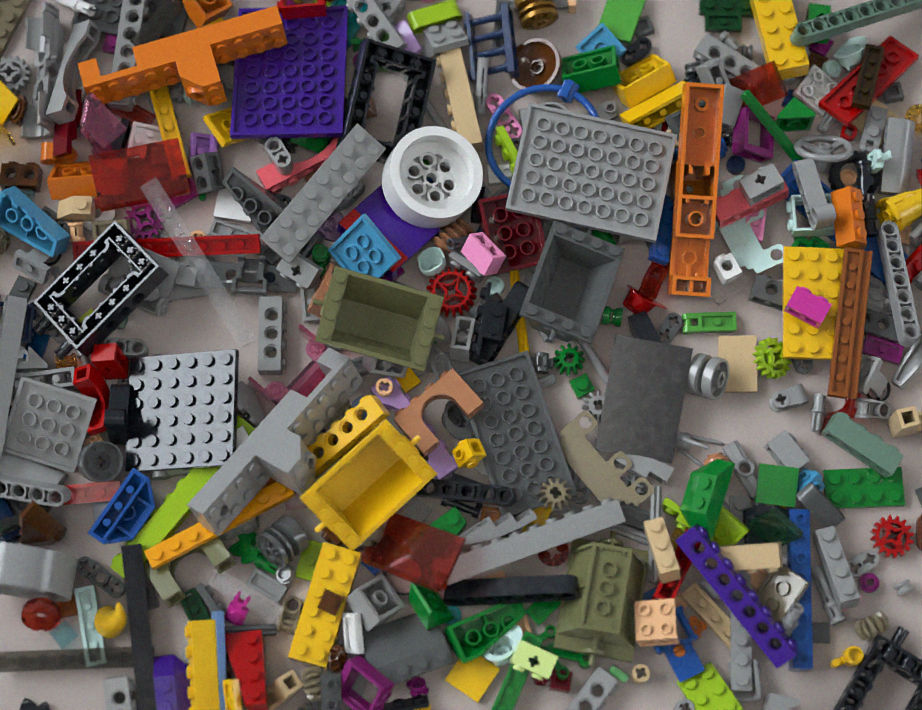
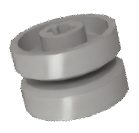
[686,353,729,400]

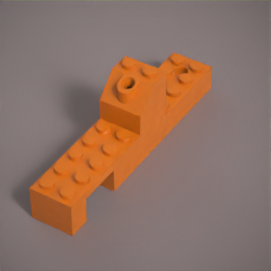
[77,5,288,107]
[667,82,725,297]

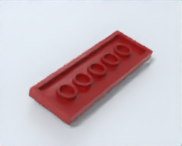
[818,35,919,127]

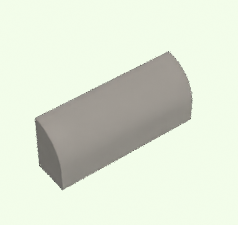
[878,117,916,196]
[0,452,68,497]

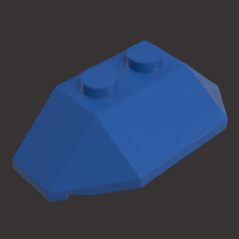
[87,468,156,545]

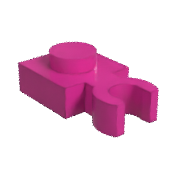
[224,591,251,626]

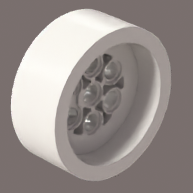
[382,126,483,228]

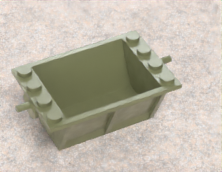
[312,266,445,372]
[553,531,649,667]

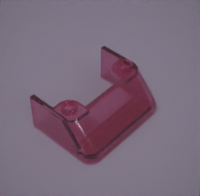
[80,92,134,165]
[248,323,328,408]

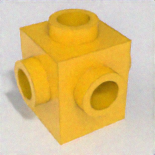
[452,439,486,469]

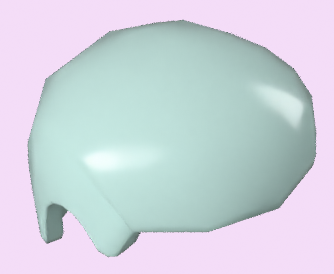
[417,247,446,277]

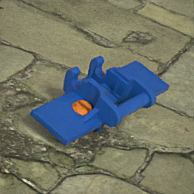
[642,587,705,683]

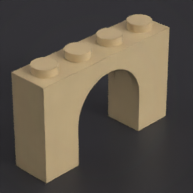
[887,406,922,439]

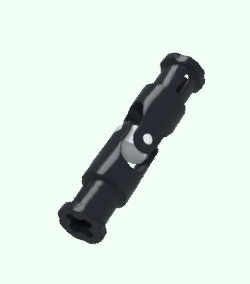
[855,160,879,238]

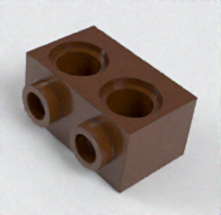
[0,161,43,192]

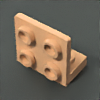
[634,599,680,647]

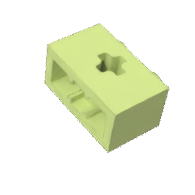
[510,640,558,681]

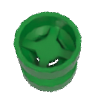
[601,306,623,327]

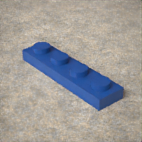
[648,194,674,266]

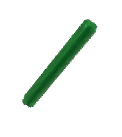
[740,90,804,161]

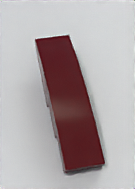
[53,89,82,159]

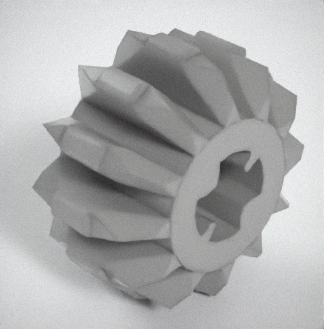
[581,390,605,424]

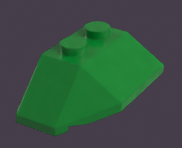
[680,459,735,539]

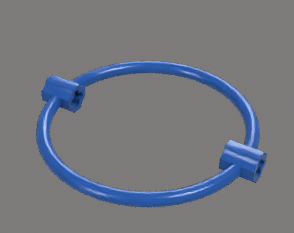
[485,79,600,193]

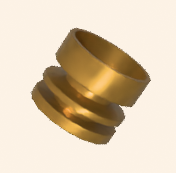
[514,0,559,30]

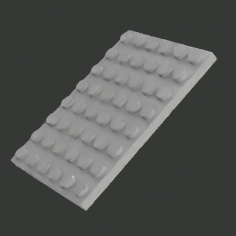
[505,102,677,243]

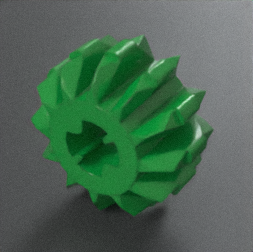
[553,343,585,377]

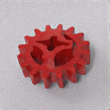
[870,515,914,559]

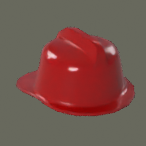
[623,284,667,314]

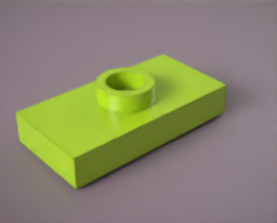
[295,539,323,582]

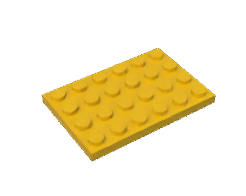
[782,246,844,361]

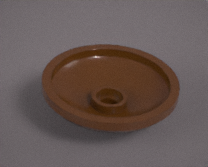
[509,38,561,90]

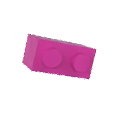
[784,286,832,329]

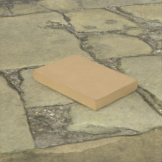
[718,335,757,393]

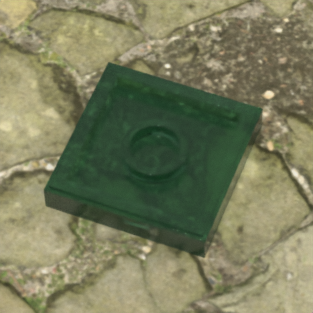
[747,507,803,547]

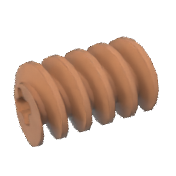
[433,218,475,257]

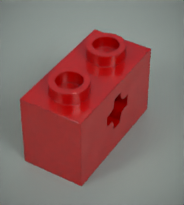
[91,343,129,380]

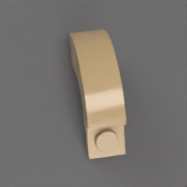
[242,669,303,710]

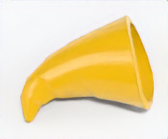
[94,602,127,639]

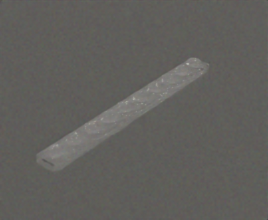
[140,177,257,349]

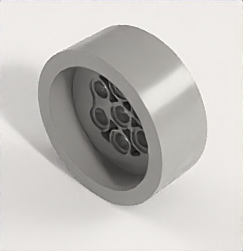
[0,542,78,602]

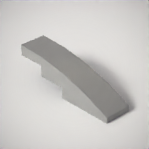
[456,508,537,545]

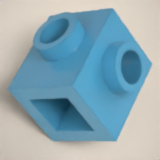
[797,468,826,493]

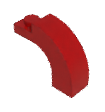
[73,363,110,436]

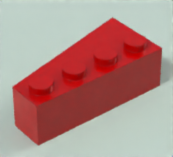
[225,630,269,710]

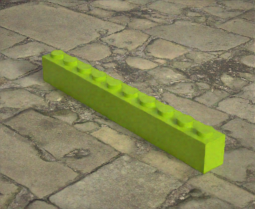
[110,415,255,578]

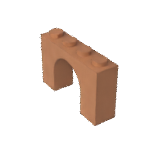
[393,368,484,457]

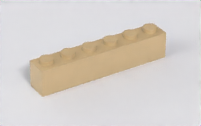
[436,47,483,152]

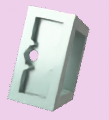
[786,193,835,237]

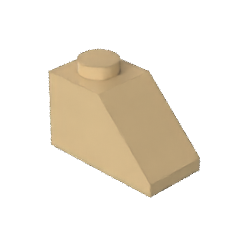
[57,196,97,222]

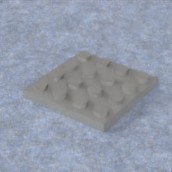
[2,376,98,473]

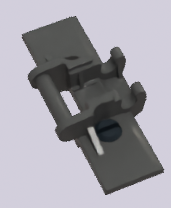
[204,254,296,297]

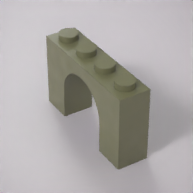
[144,536,236,608]

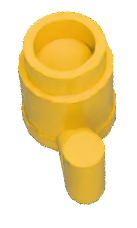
[830,646,864,668]

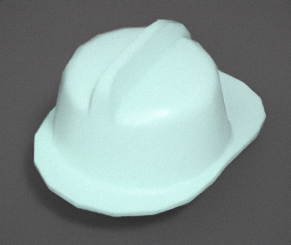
[833,36,867,71]
[483,624,523,667]

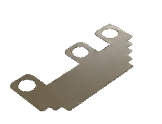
[559,411,654,506]

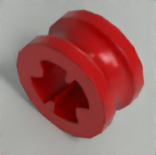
[840,124,858,142]

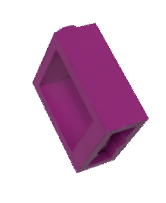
[732,106,775,163]
[341,656,394,710]

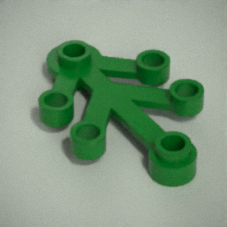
[534,625,592,680]

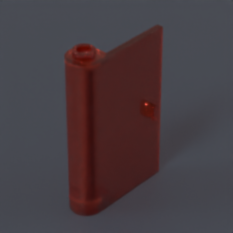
[88,138,190,212]
[362,513,466,593]

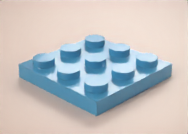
[328,213,402,278]

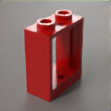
[277,0,327,20]

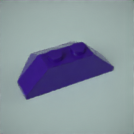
[153,655,191,710]

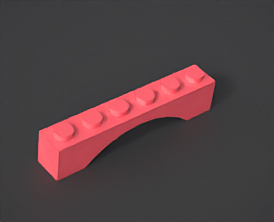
[256,137,338,194]

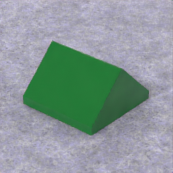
[775,97,815,132]
[408,582,454,630]

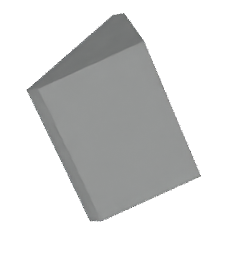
[762,692,801,710]

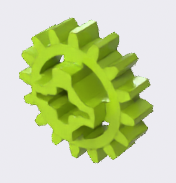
[752,337,792,379]

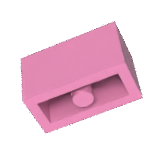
[461,232,506,276]

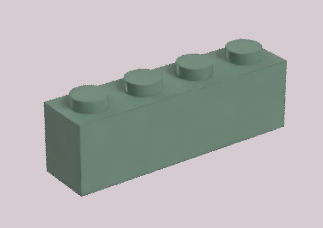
[821,412,904,478]

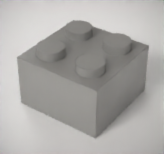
[345,574,405,632]

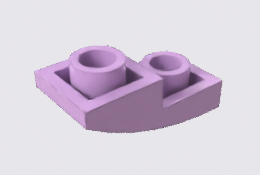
[394,19,423,54]

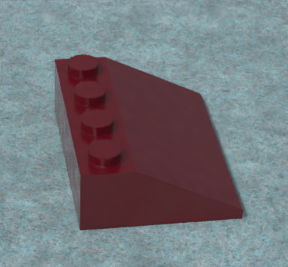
[475,193,545,276]

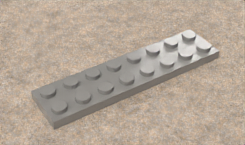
[259,123,386,264]

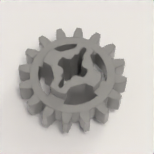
[0,55,32,93]

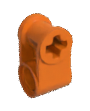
[40,142,78,165]

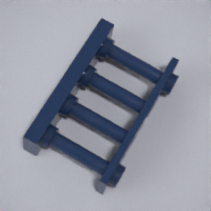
[463,2,520,84]

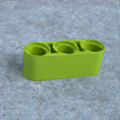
[407,0,463,34]

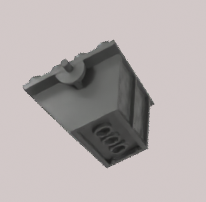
[519,220,625,344]

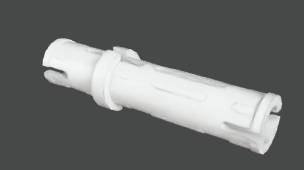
[51,0,96,16]

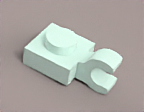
[867,149,892,173]

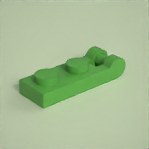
[682,312,737,334]

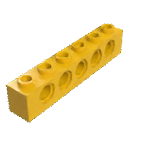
[307,395,390,479]

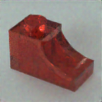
[638,261,669,300]

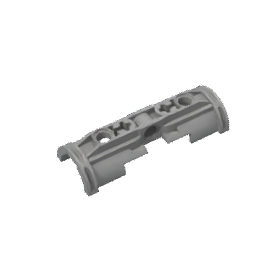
[20,2,63,139]

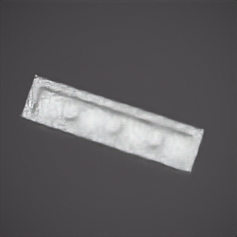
[206,569,283,624]

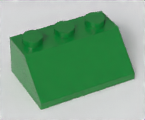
[562,45,622,94]

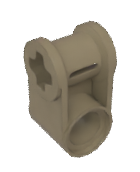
[276,596,303,636]

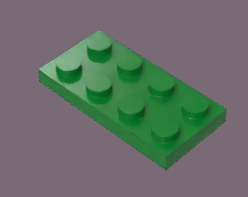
[822,467,905,509]

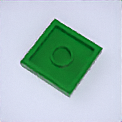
[755,463,799,507]

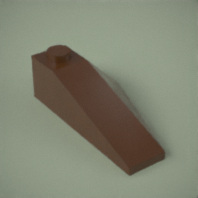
[19,500,67,546]

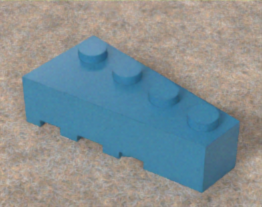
[0,186,70,257]

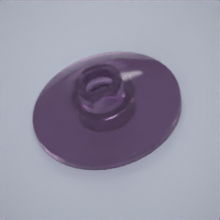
[317,211,344,242]

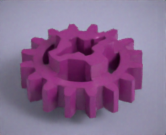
[124,199,166,239]

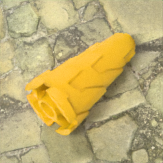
[876,188,922,233]

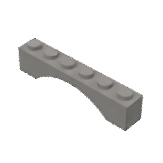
[46,20,102,125]

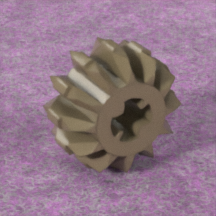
[539,478,572,512]
[854,611,890,641]
[301,666,323,702]

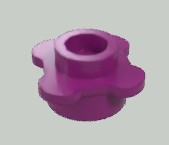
[406,677,429,697]

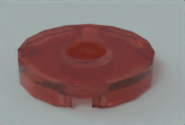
[21,597,62,631]

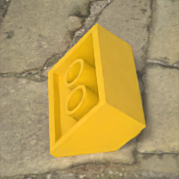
[611,53,677,108]

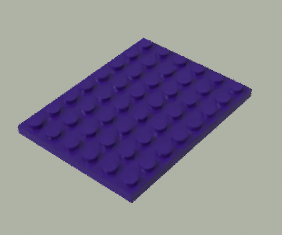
[230,6,349,139]

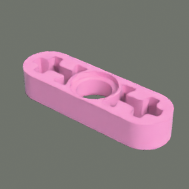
[486,93,522,139]

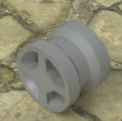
[352,356,370,377]

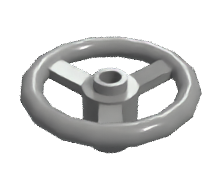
[794,134,854,172]

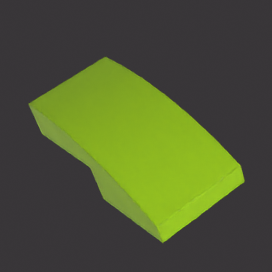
[661,497,690,533]

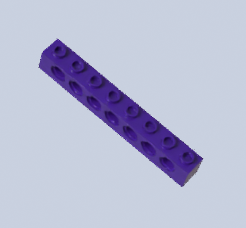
[675,524,799,669]

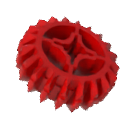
[426,267,477,318]

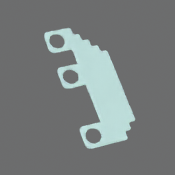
[715,175,783,273]

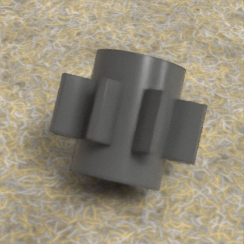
[531,352,553,374]

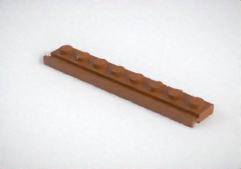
[827,247,873,401]

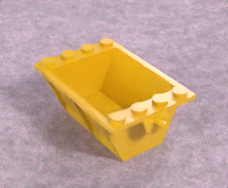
[299,419,438,551]

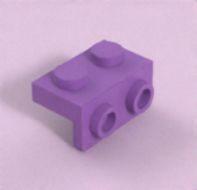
[189,132,220,170]

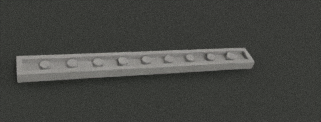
[729,495,752,692]

